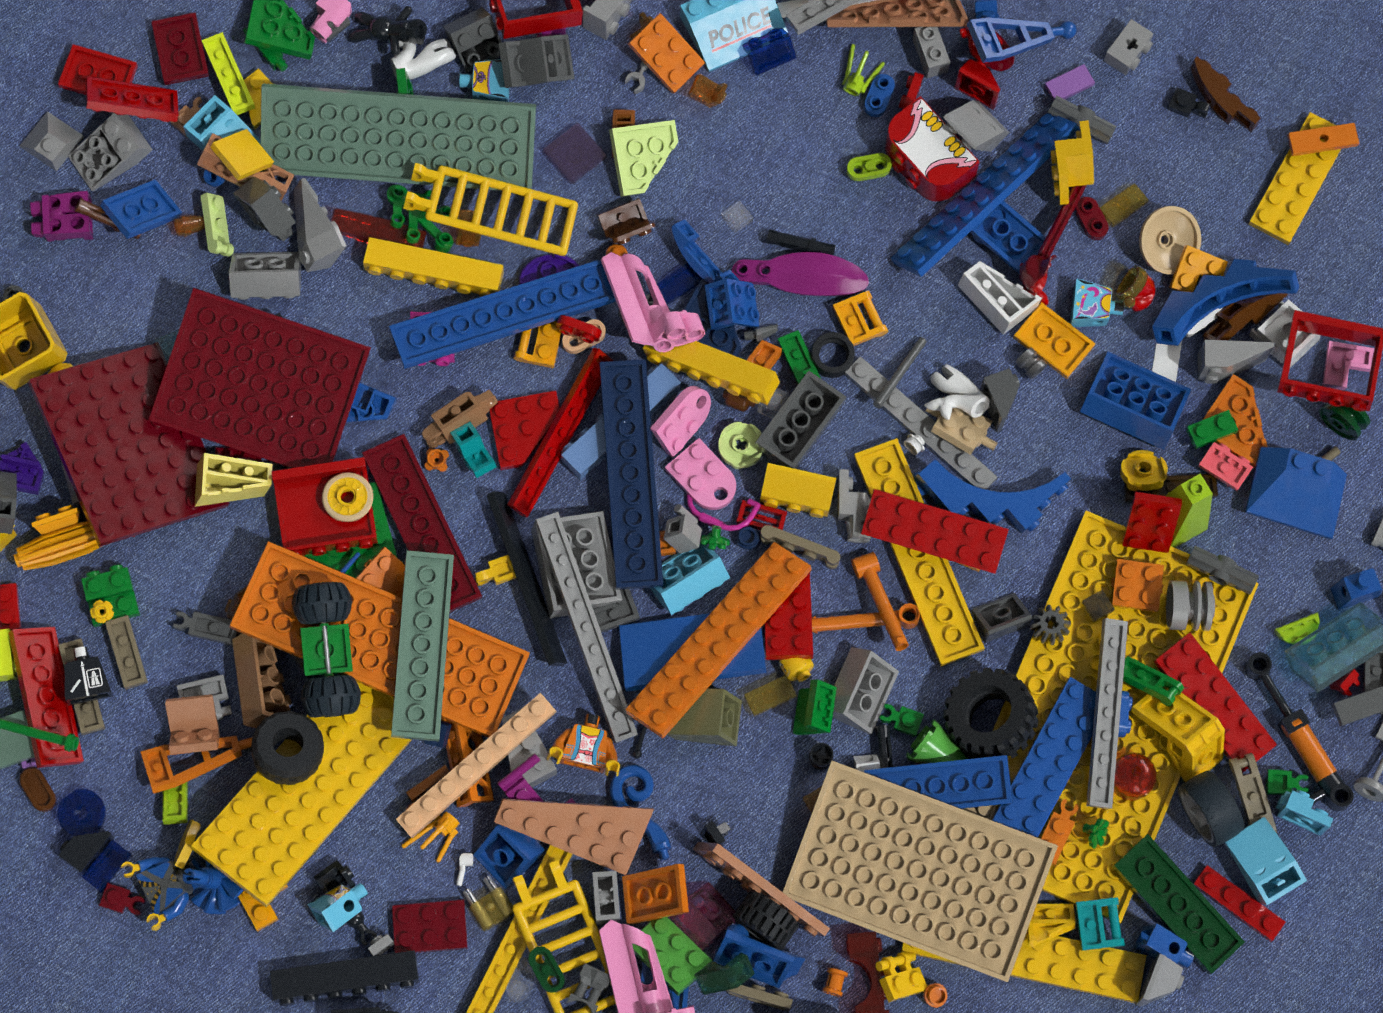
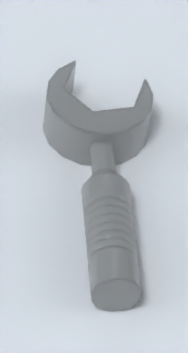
[625,61,648,94]

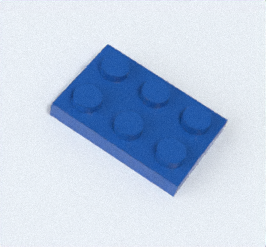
[100,180,182,239]

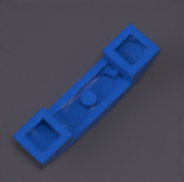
[671,220,740,283]

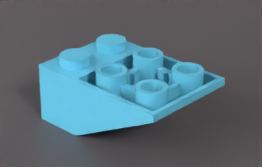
[183,95,261,151]
[1225,817,1307,905]

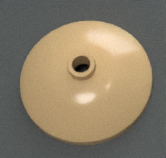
[1139,206,1201,274]

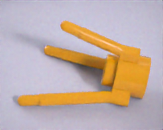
[402,812,460,863]

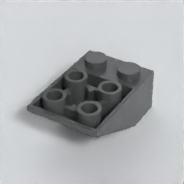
[0,472,17,534]

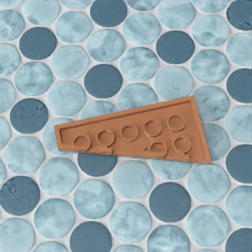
[825,0,969,27]
[493,798,654,875]
[693,842,830,937]

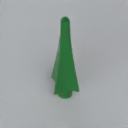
[243,28,288,72]

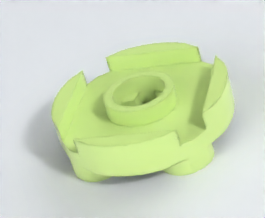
[718,422,763,469]

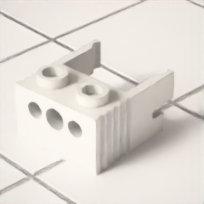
[1249,299,1321,368]

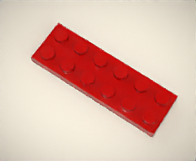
[860,489,1009,574]
[8,627,84,768]
[1153,632,1277,773]

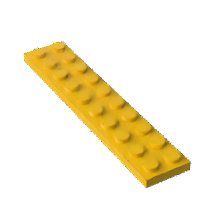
[854,438,985,667]
[901,932,1146,1003]

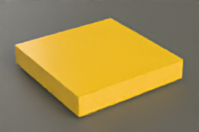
[210,129,274,180]

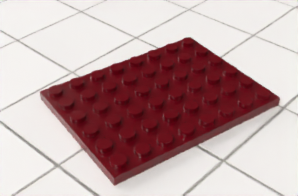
[149,288,371,468]
[28,342,230,547]

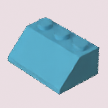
[650,543,730,615]

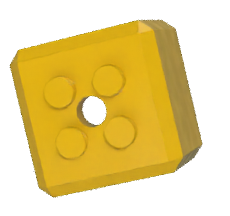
[0,292,68,390]

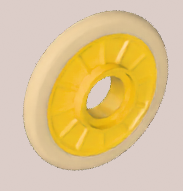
[322,472,373,522]

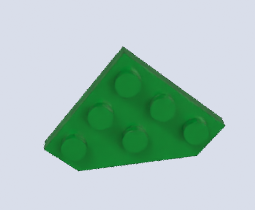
[244,0,315,60]

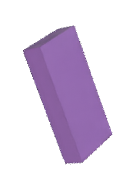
[1044,64,1095,101]

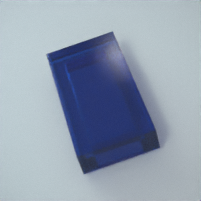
[657,262,703,306]
[82,840,132,893]

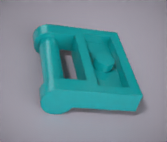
[1075,897,1125,951]

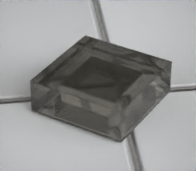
[1082,590,1115,622]

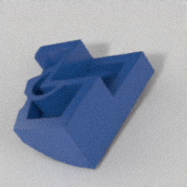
[346,382,398,422]

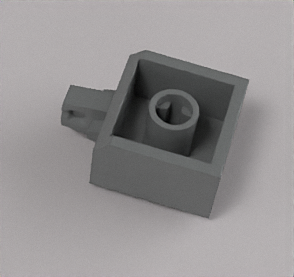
[233,176,296,241]

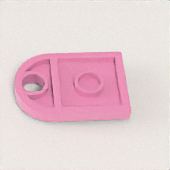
[650,386,711,458]
[665,438,736,510]

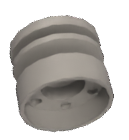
[1166,580,1215,631]

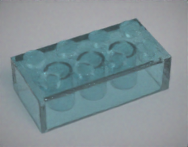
[1284,602,1383,693]

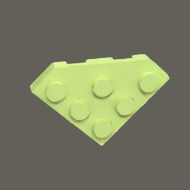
[609,120,678,197]

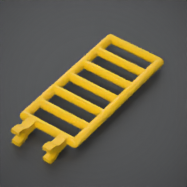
[403,163,578,256]
[512,860,616,1013]

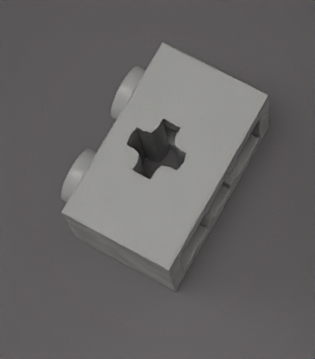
[1104,19,1154,76]
[912,27,950,78]
[592,871,620,925]

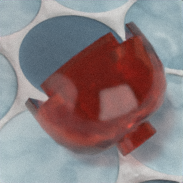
[1114,752,1157,801]

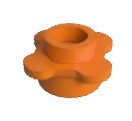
[425,448,449,472]

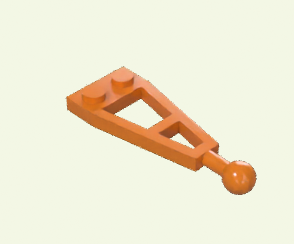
[141,736,253,794]

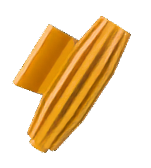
[13,505,102,570]

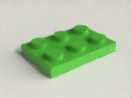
[632,917,713,996]

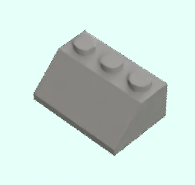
[229,252,301,300]
[833,647,899,734]

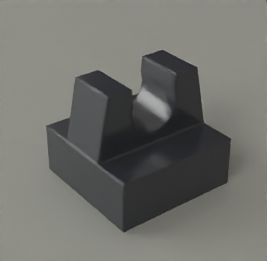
[700,821,731,846]

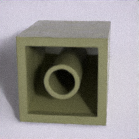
[667,689,742,746]

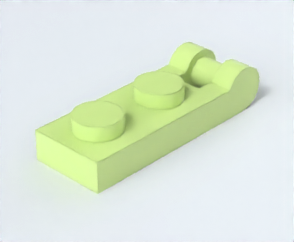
[201,193,234,257]

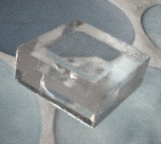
[721,200,753,233]

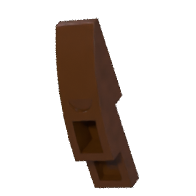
[1191,56,1261,132]
[1202,293,1288,341]

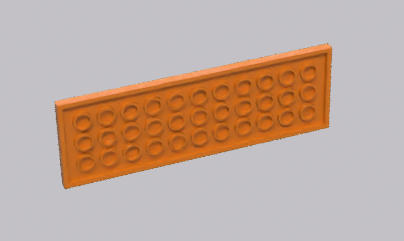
[230,541,530,738]

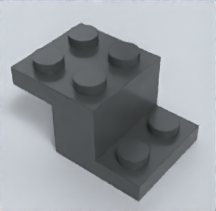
[499,34,575,88]

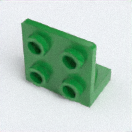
[793,679,837,735]

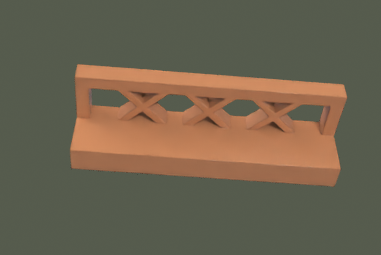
[197,133,294,201]

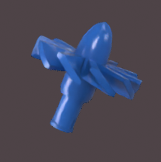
[183,857,244,915]

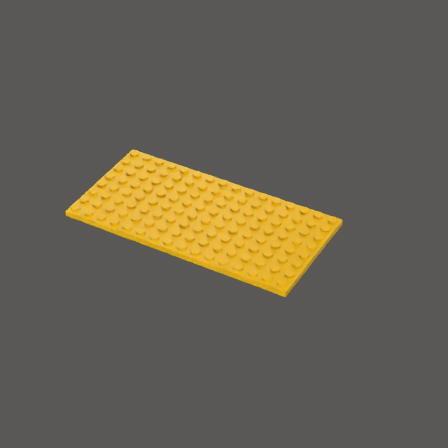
[993,510,1259,924]

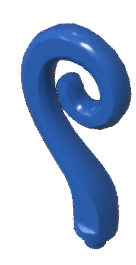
[610,765,671,861]

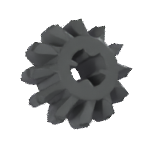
[1030,605,1071,646]

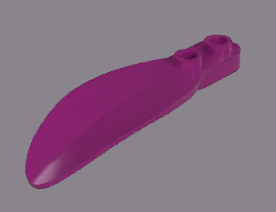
[732,252,869,296]

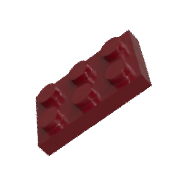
[151,12,209,86]
[392,900,468,953]

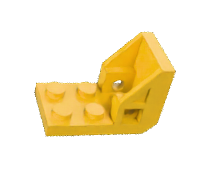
[1132,687,1225,782]

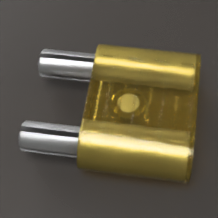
[463,875,514,932]

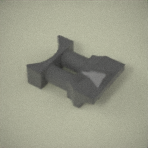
[567,963,610,1013]

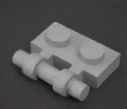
[177,675,232,720]

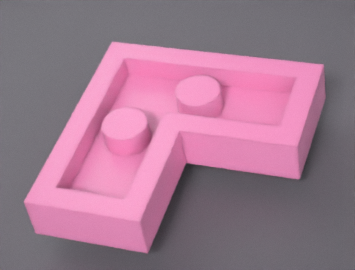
[1322,341,1374,390]

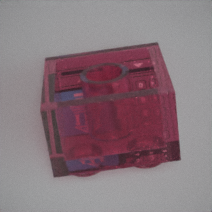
[670,882,736,951]

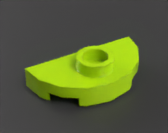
[1274,612,1320,645]

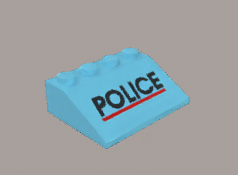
[680,0,789,72]

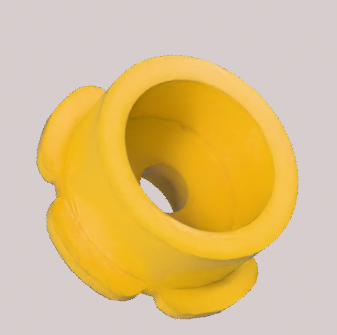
[90,600,114,623]

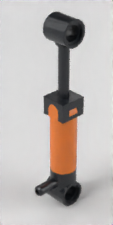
[1245,652,1354,811]

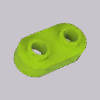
[847,153,892,181]

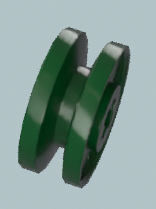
[1318,403,1371,441]

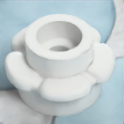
[904,434,925,455]

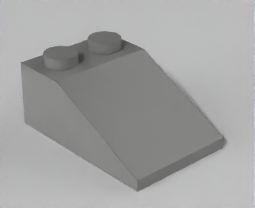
[1197,340,1274,384]

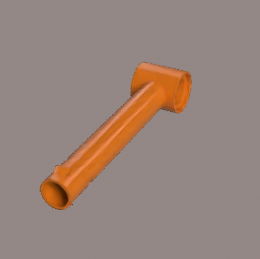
[851,552,909,651]
[812,603,920,634]

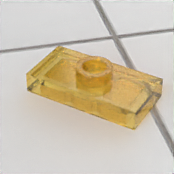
[1100,183,1149,228]
[744,675,797,717]

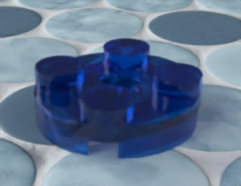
[57,789,107,836]

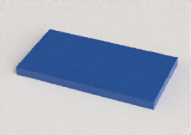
[619,613,767,692]

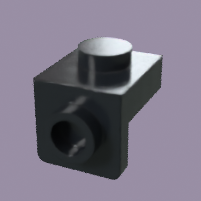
[314,860,355,894]

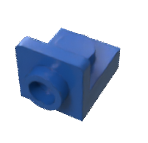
[974,0,1000,30]

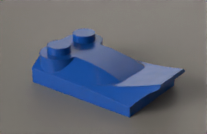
[970,201,1046,273]
[712,924,805,988]

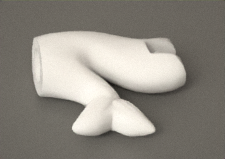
[389,39,456,80]
[924,364,990,420]

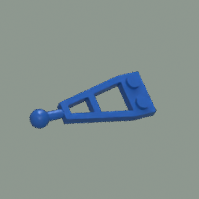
[966,17,1077,63]

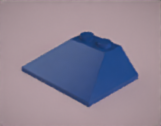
[1245,447,1347,539]

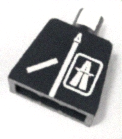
[65,647,113,706]

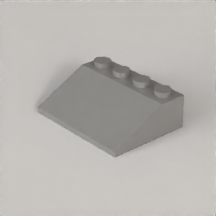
[531,511,622,618]

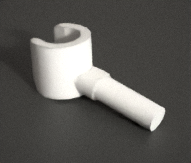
[456,853,473,886]

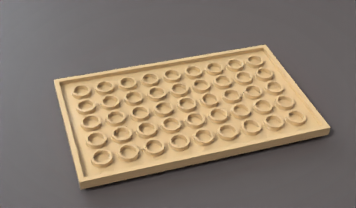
[783,761,1058,982]

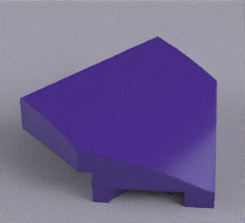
[0,442,44,495]

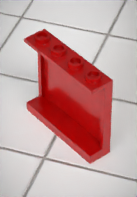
[271,457,378,556]

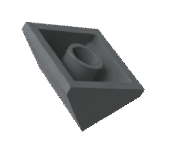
[972,593,1032,643]

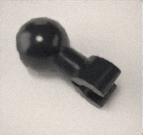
[346,912,377,946]

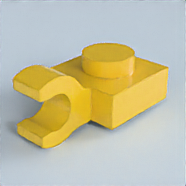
[475,555,516,586]

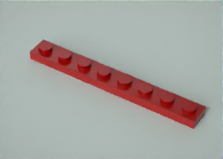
[507,348,613,518]

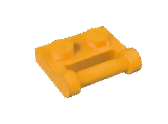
[832,291,889,346]
[513,321,562,368]

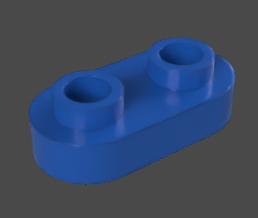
[864,74,895,118]
[1118,691,1133,738]

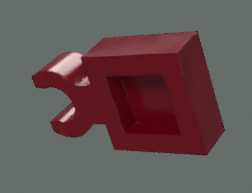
[99,883,146,916]

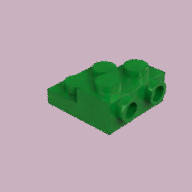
[81,565,140,627]

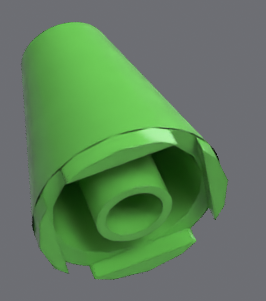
[906,719,969,764]

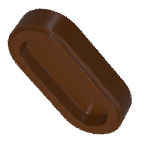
[20,768,57,812]

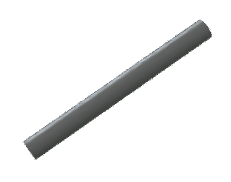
[873,337,927,409]

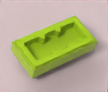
[162,782,188,825]

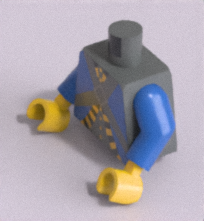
[121,857,197,931]

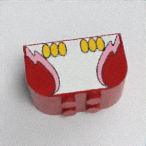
[885,96,980,202]

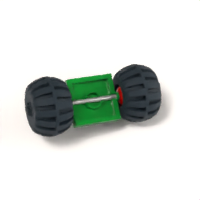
[292,582,361,718]

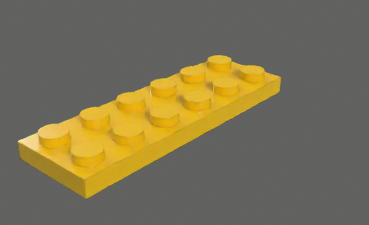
[1248,112,1341,245]

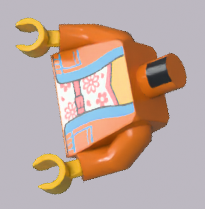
[546,714,620,776]

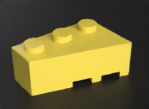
[195,453,273,507]

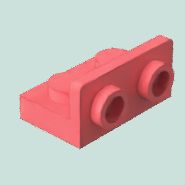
[1198,442,1253,491]

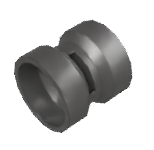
[1015,347,1048,380]

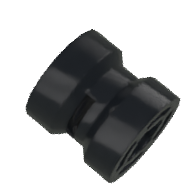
[809,743,834,770]

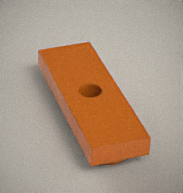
[1287,123,1359,156]

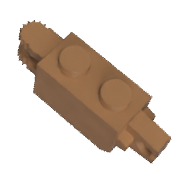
[422,389,498,448]

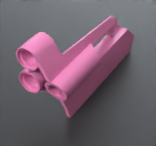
[601,252,705,352]
[599,920,695,1013]

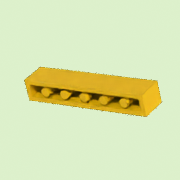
[363,237,504,297]
[643,341,780,405]

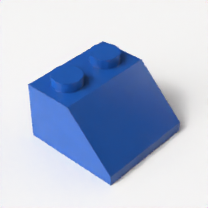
[473,824,545,889]

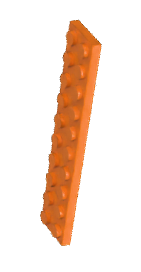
[625,542,811,739]

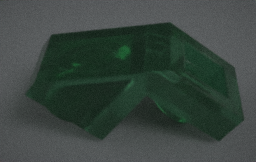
[694,952,755,995]

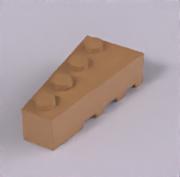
[232,633,292,728]

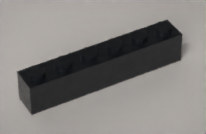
[270,950,420,1006]

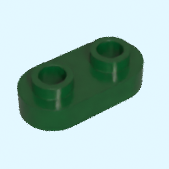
[528,946,565,993]

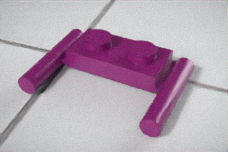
[498,753,576,803]

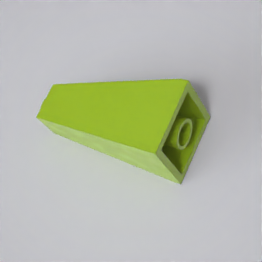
[1166,473,1213,548]

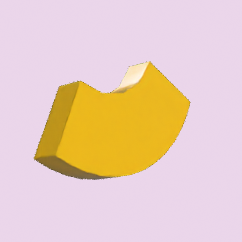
[174,819,201,869]

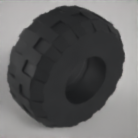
[251,711,324,785]

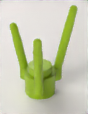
[842,44,885,96]

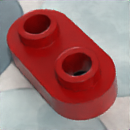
[899,72,924,110]
[556,315,602,344]

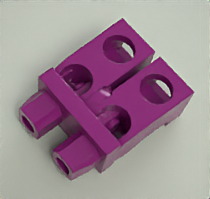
[30,191,93,242]

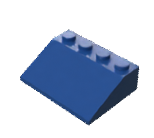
[1080,352,1191,450]

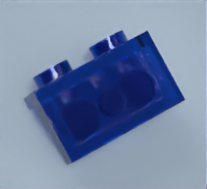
[742,28,797,76]

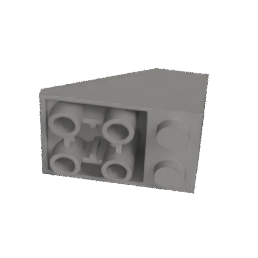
[943,100,1010,152]
[68,113,153,191]

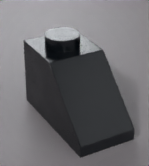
[58,831,114,876]

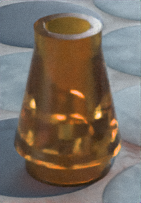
[174,215,205,238]

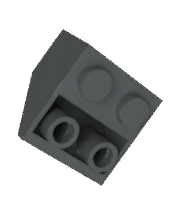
[443,7,502,73]

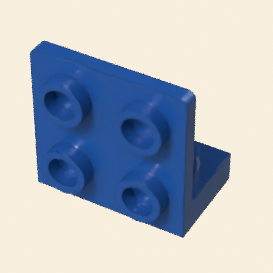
[705,278,759,330]

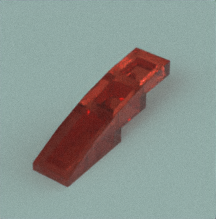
[331,208,427,248]

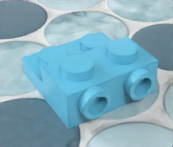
[1276,790,1333,836]

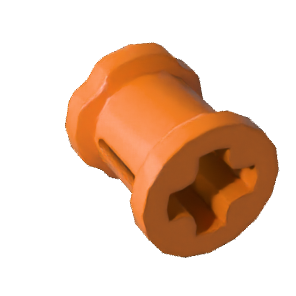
[822,968,848,997]

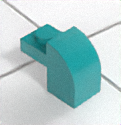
[450,421,497,478]

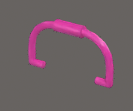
[687,494,761,531]

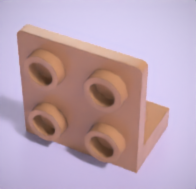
[165,694,220,755]

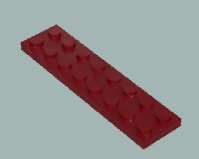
[362,434,482,613]

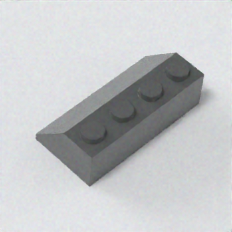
[755,371,846,469]

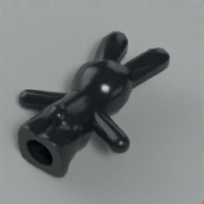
[348,6,427,56]

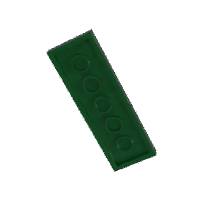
[1112,834,1245,975]

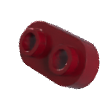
[1075,197,1109,240]

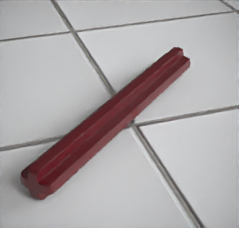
[1037,185,1087,258]

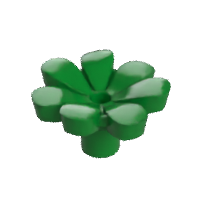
[700,525,730,550]
[1082,818,1109,849]

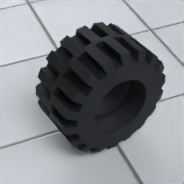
[733,891,799,950]

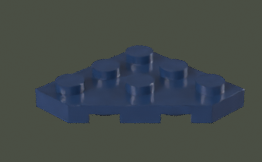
[684,279,742,357]

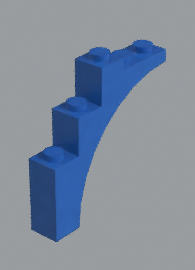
[1152,259,1299,346]
[915,459,1071,534]

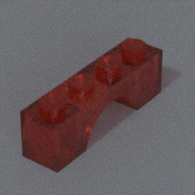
[846,931,889,1013]

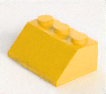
[760,463,836,518]

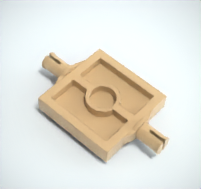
[926,408,998,455]

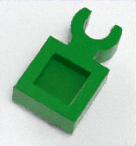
[879,704,924,737]
[1266,769,1309,795]

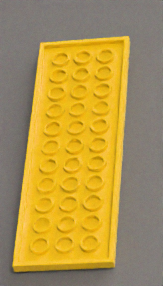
[191,682,412,908]

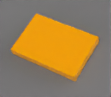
[1013,302,1096,379]

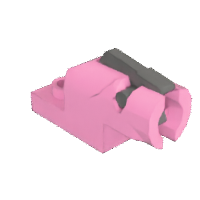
[309,0,352,44]

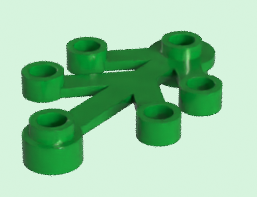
[386,185,454,253]

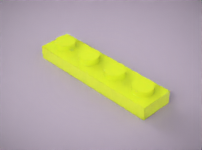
[202,32,255,115]

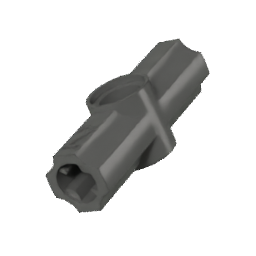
[1047,95,1117,144]
[1186,546,1259,595]

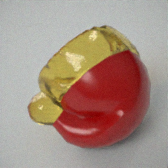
[1115,265,1156,311]

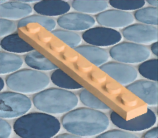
[396,693,557,838]

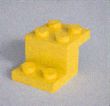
[1051,120,1094,205]

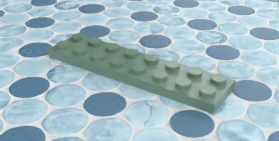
[391,550,454,742]

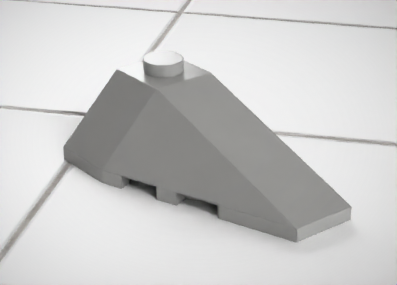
[293,178,346,272]

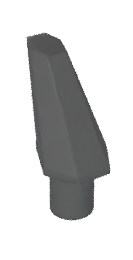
[744,324,778,342]

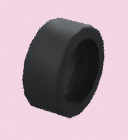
[811,332,855,378]

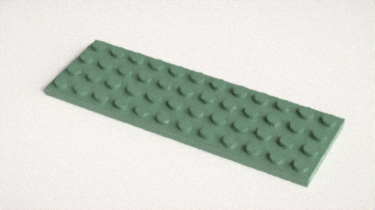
[260,84,536,191]

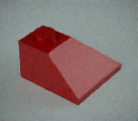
[955,59,1000,110]

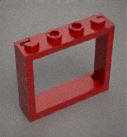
[489,0,583,39]
[1277,310,1383,411]

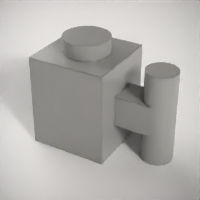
[664,504,702,554]

